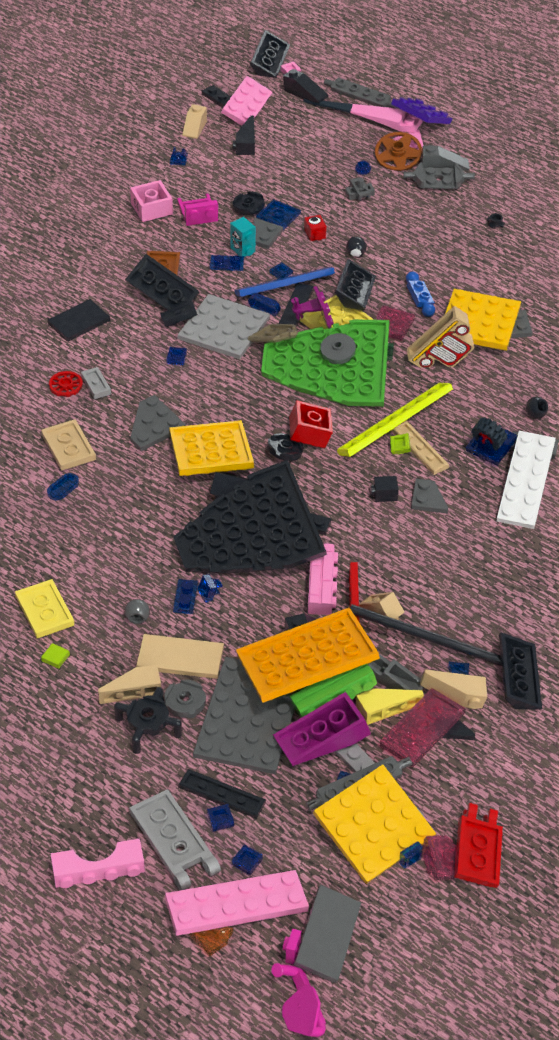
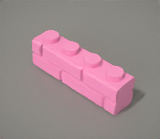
[308,544,338,615]

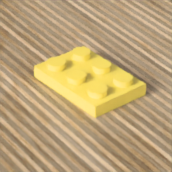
[15,579,75,638]

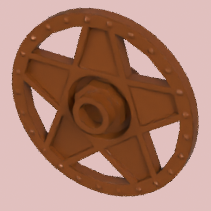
[375,132,422,171]

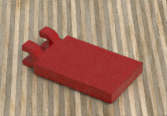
[454,803,503,888]

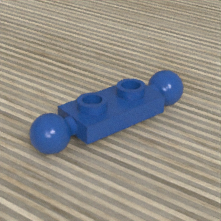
[406,271,436,317]

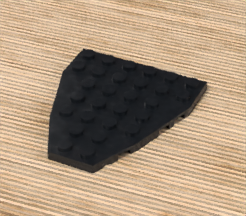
[173,460,327,574]

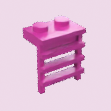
[177,194,218,226]

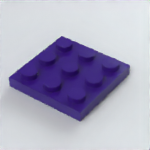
[391,97,453,124]

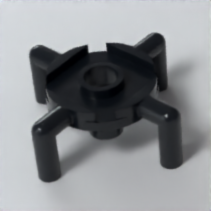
[114,687,182,754]

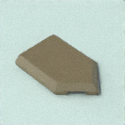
[248,324,298,343]

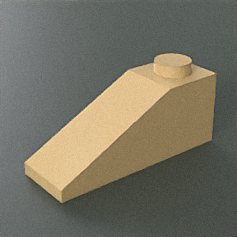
[98,664,161,704]
[420,670,487,709]

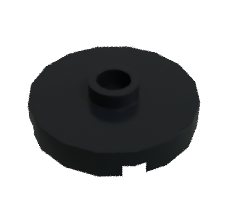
[233,191,265,215]
[266,433,304,461]

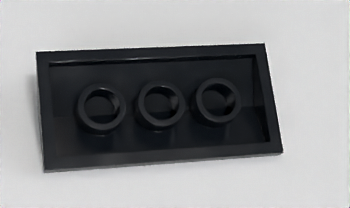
[250,30,290,78]
[125,254,200,310]
[335,259,376,311]
[499,632,542,710]

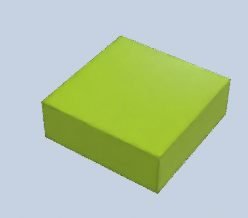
[390,433,411,454]
[41,643,70,669]

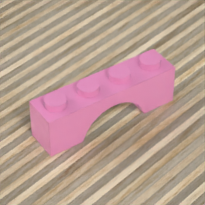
[51,839,145,888]

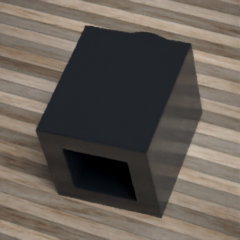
[370,476,399,502]

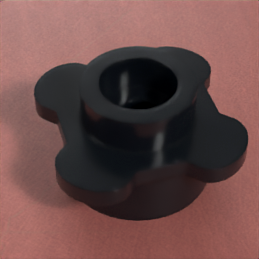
[487,213,505,228]

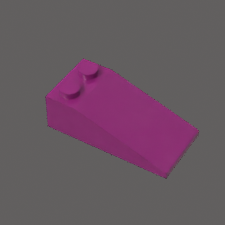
[273,692,371,766]

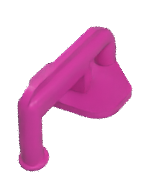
[271,963,326,1037]

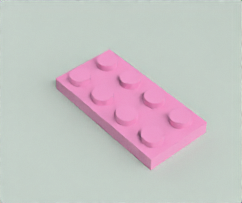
[221,76,272,126]

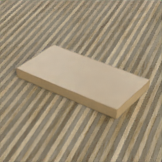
[136,634,224,679]

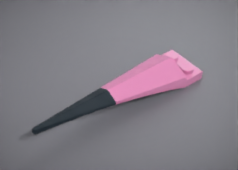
[303,99,423,133]

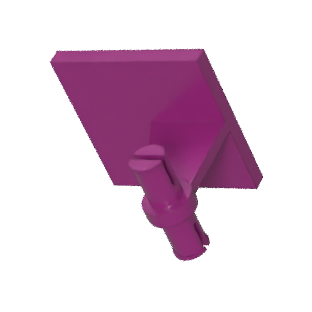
[291,286,334,329]

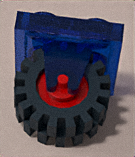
[466,417,517,466]

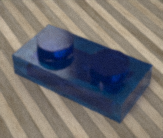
[210,255,244,271]
[173,579,198,614]

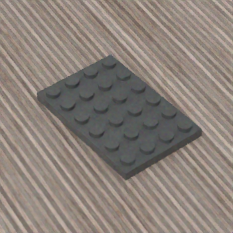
[193,657,297,775]

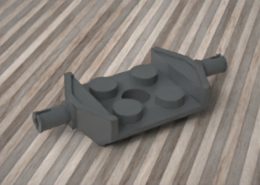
[403,162,475,189]

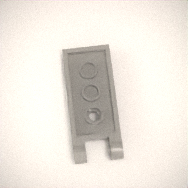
[129,789,221,890]

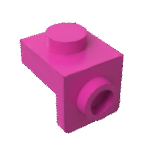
[282,929,301,965]

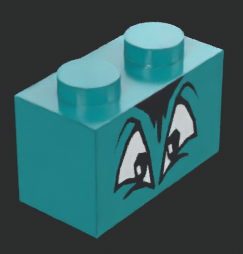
[230,217,256,258]

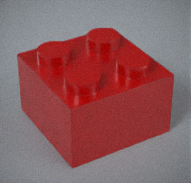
[289,400,333,448]

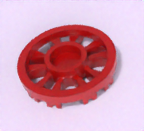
[49,371,83,397]

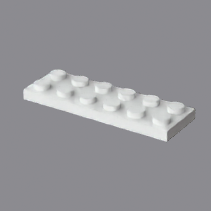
[497,431,555,529]

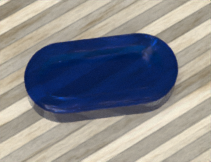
[248,293,281,316]
[47,473,79,501]

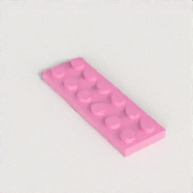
[165,870,309,936]

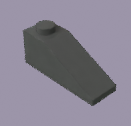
[421,145,469,170]

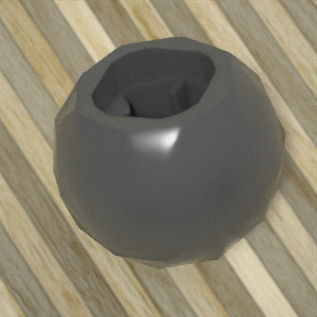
[124,599,150,624]

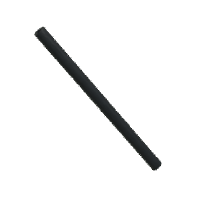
[350,604,502,666]

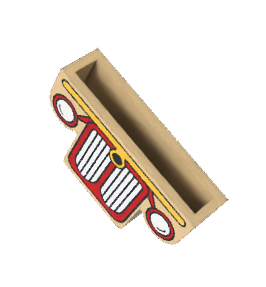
[407,306,474,367]

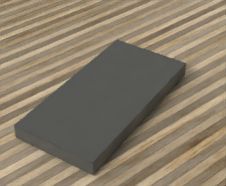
[293,884,361,983]

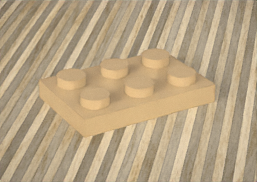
[41,419,96,471]

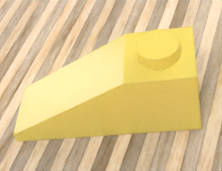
[356,689,424,725]

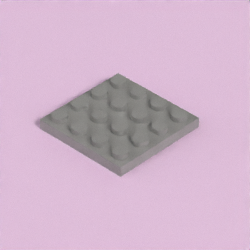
[177,294,270,359]

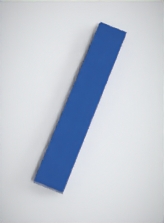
[234,267,335,297]

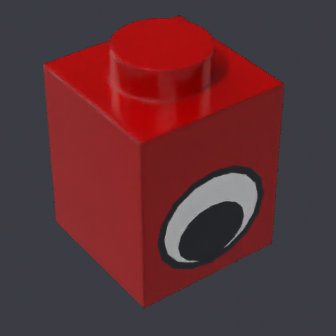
[304,215,327,241]

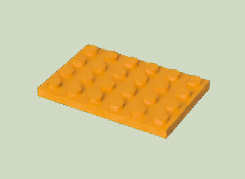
[236,608,380,703]

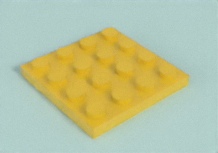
[445,289,521,351]
[169,420,254,476]
[313,764,436,884]

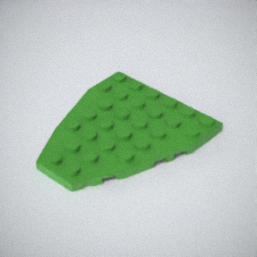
[261,319,390,407]

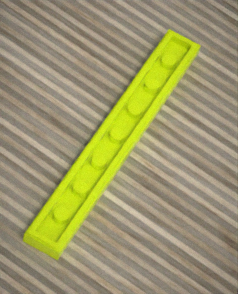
[337,383,453,457]

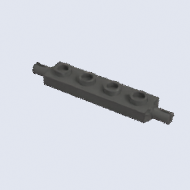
[324,77,397,108]
[306,756,412,811]

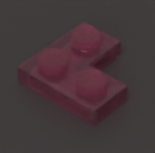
[376,305,415,341]

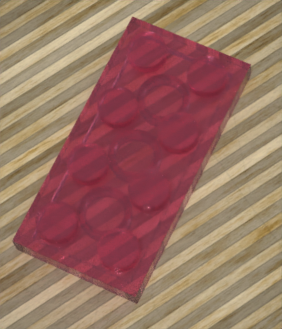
[380,688,465,767]

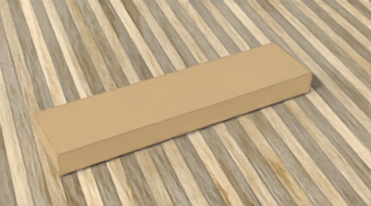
[391,421,449,475]

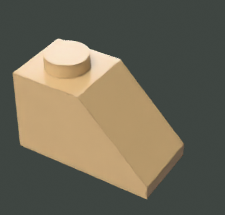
[183,104,207,139]
[359,592,404,620]

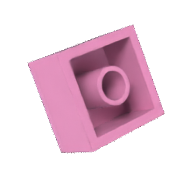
[130,180,173,222]

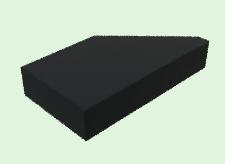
[436,718,475,740]

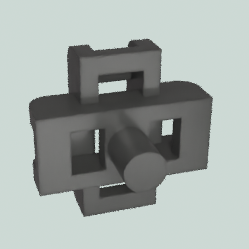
[345,177,375,201]

